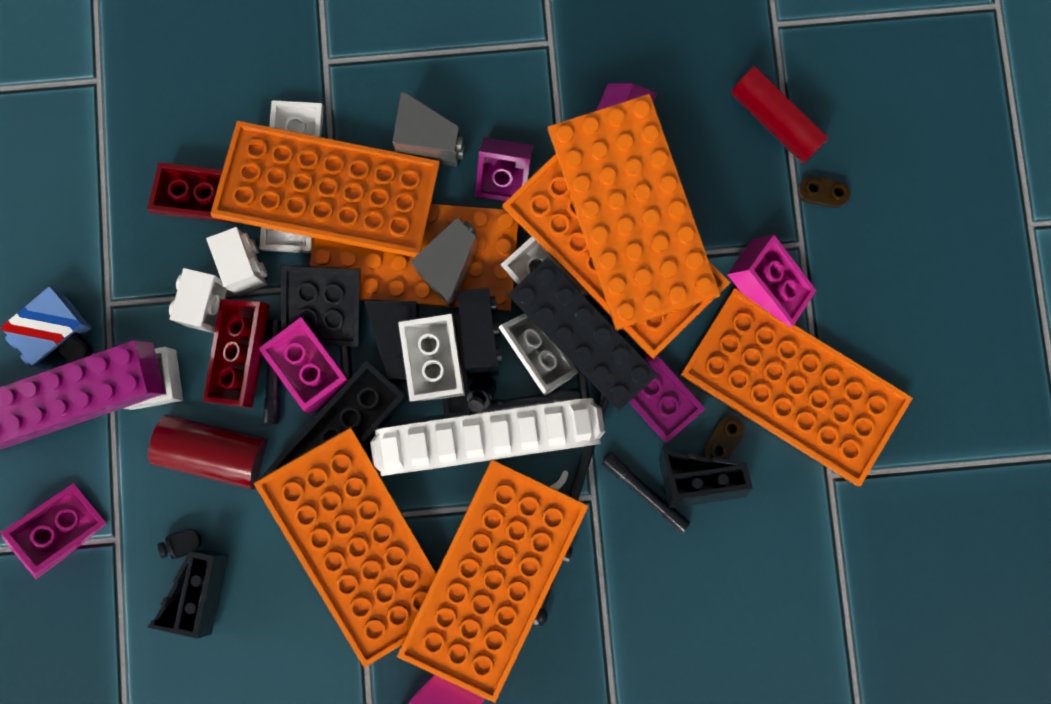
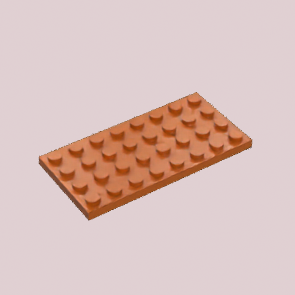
[548,94,721,331]
[210,121,440,257]
[502,154,731,359]
[310,204,518,312]
[680,288,913,487]
[254,427,436,668]
[397,459,589,703]

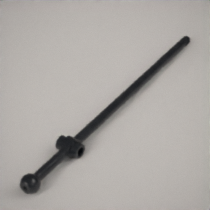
[533,329,629,626]

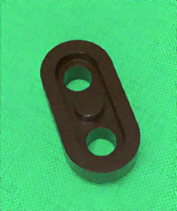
[797,177,850,208]
[703,416,744,460]

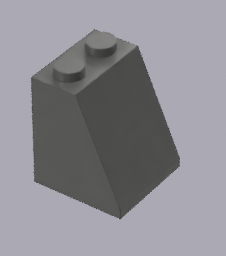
[392,93,465,167]
[410,218,478,308]

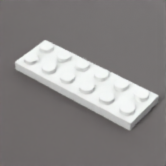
[259,101,324,253]

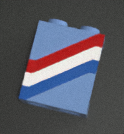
[0,286,93,369]

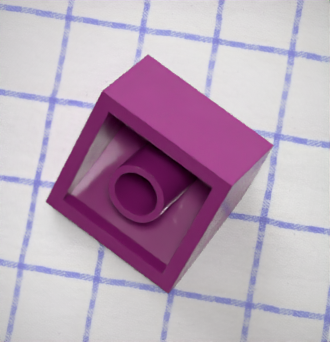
[475,138,534,201]

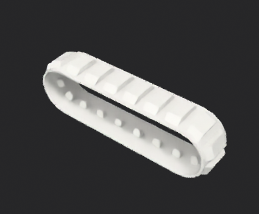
[370,398,605,476]

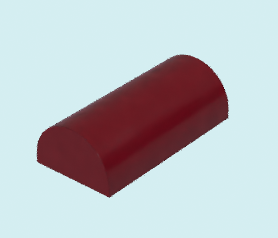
[731,66,828,164]
[147,162,247,225]
[203,299,270,408]
[148,415,268,490]

